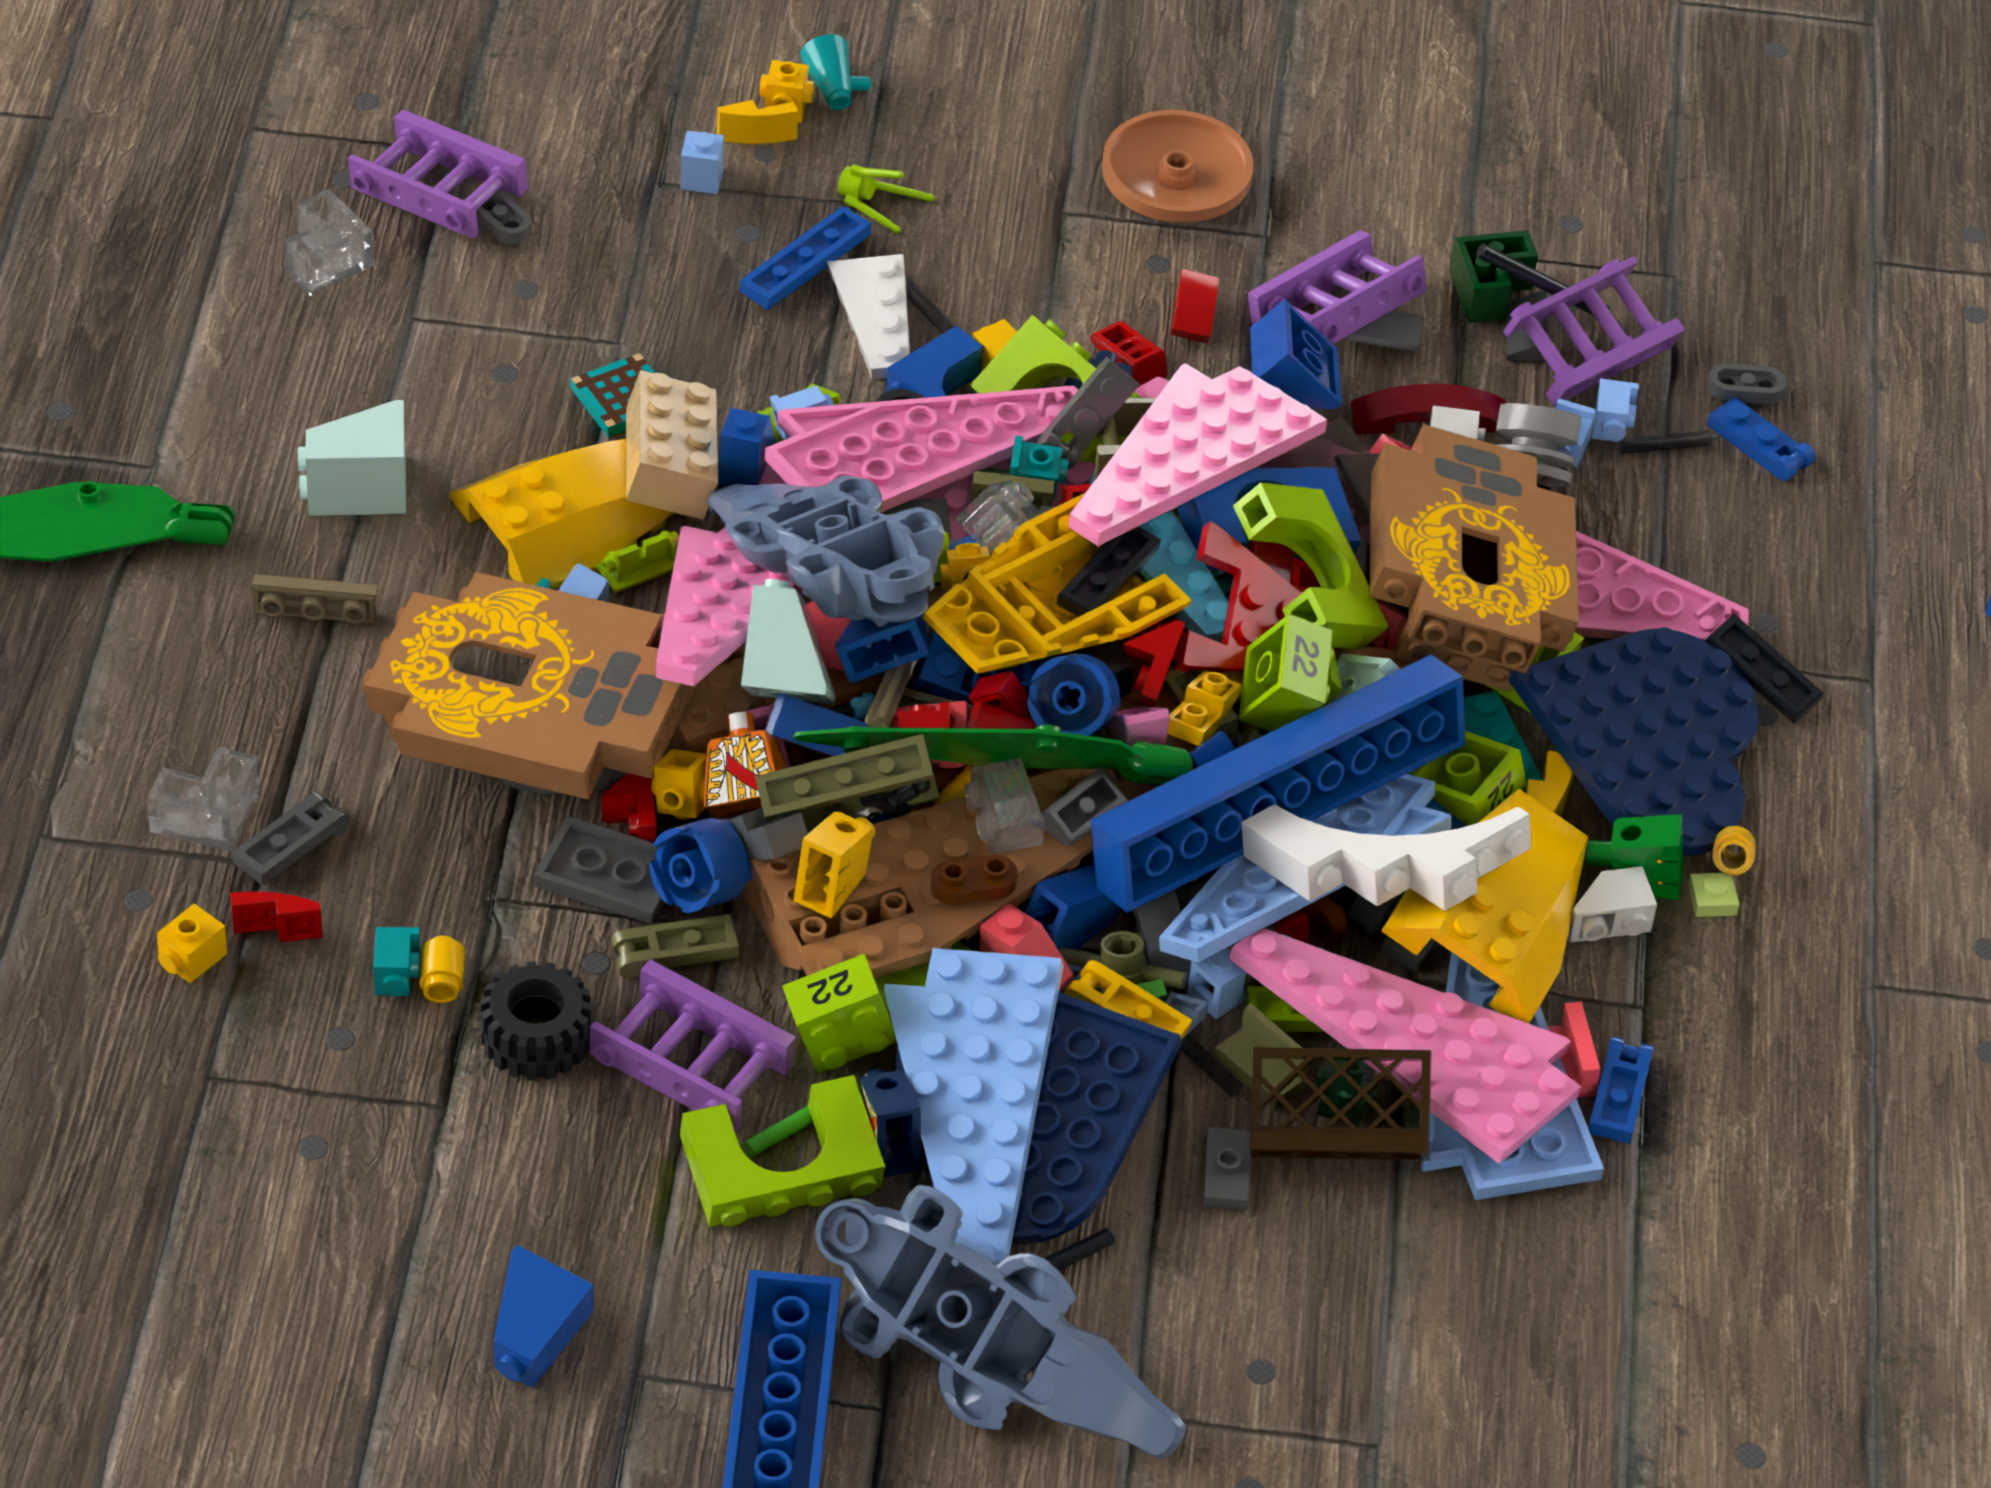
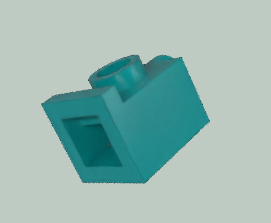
[1009,436,1069,499]
[373,927,421,997]

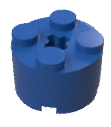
[1028,654,1121,736]
[650,818,752,913]

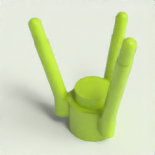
[838,164,935,234]

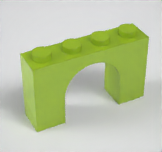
[970,315,1142,463]
[1233,482,1389,650]
[680,1075,885,1227]

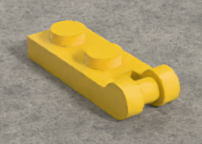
[1064,960,1192,1039]

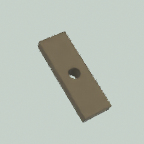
[252,574,379,624]

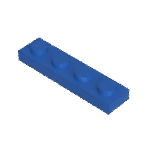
[739,205,872,310]

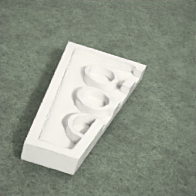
[827,254,910,380]

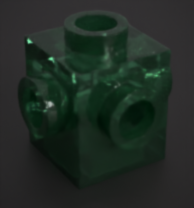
[1315,1060,1380,1127]

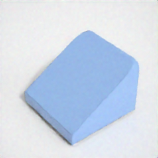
[558,563,609,602]

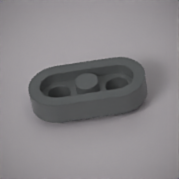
[472,189,531,245]
[1707,363,1787,404]

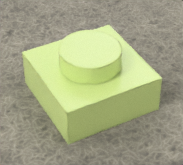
[1688,873,1740,917]

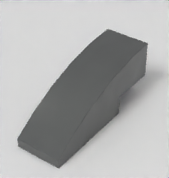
[728,807,808,860]

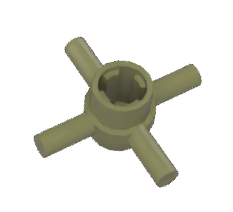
[1060,925,1187,994]

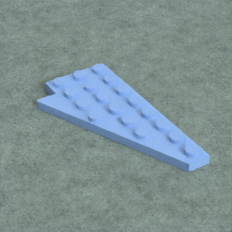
[1159,774,1451,962]
[884,948,1064,1262]
[1420,952,1604,1200]

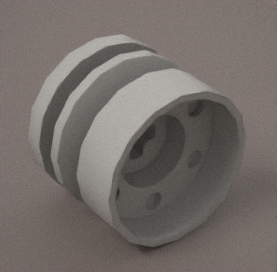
[1496,403,1582,487]

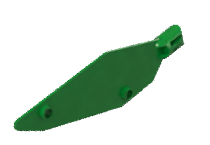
[0,481,236,562]
[793,725,1193,786]

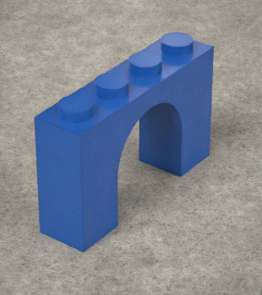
[886,325,983,398]
[1177,467,1361,570]

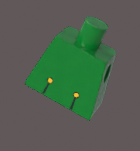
[1586,815,1684,900]

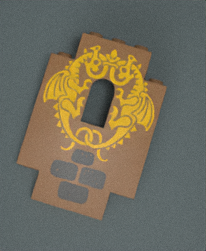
[1369,424,1579,692]
[362,572,698,800]

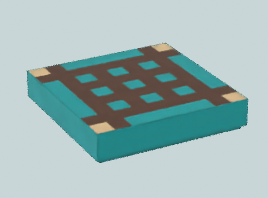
[570,353,655,437]

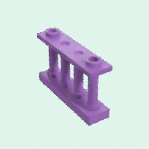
[347,109,528,239]
[1248,230,1427,344]
[1503,256,1685,406]
[590,959,796,1133]

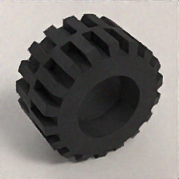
[481,961,592,1081]

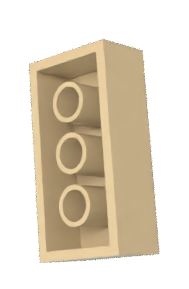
[626,370,718,520]

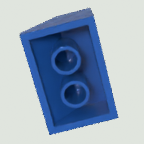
[1250,299,1342,409]

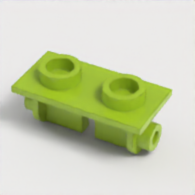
[595,530,679,593]

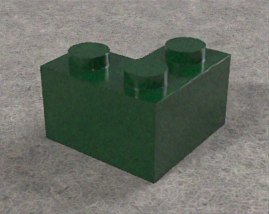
[1449,230,1538,323]

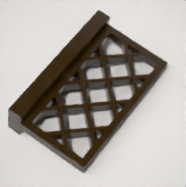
[1249,1047,1432,1161]

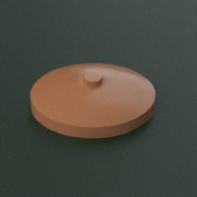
[1102,110,1254,223]

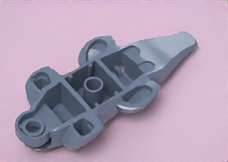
[707,475,944,627]
[815,1185,1187,1459]

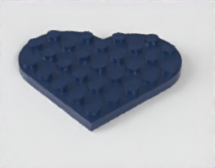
[1508,627,1759,856]
[896,992,1182,1244]

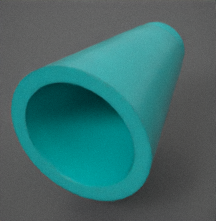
[800,34,871,110]

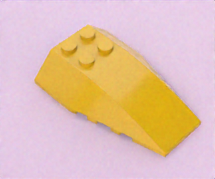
[450,439,719,589]
[923,493,1192,674]
[1381,789,1589,1024]

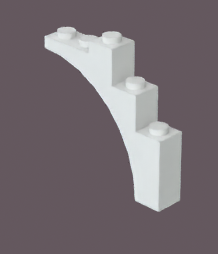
[1241,804,1531,911]

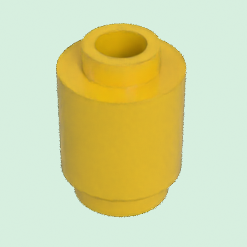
[1712,826,1756,875]
[419,936,465,1003]

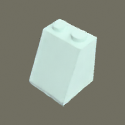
[298,400,406,516]
[741,579,836,705]

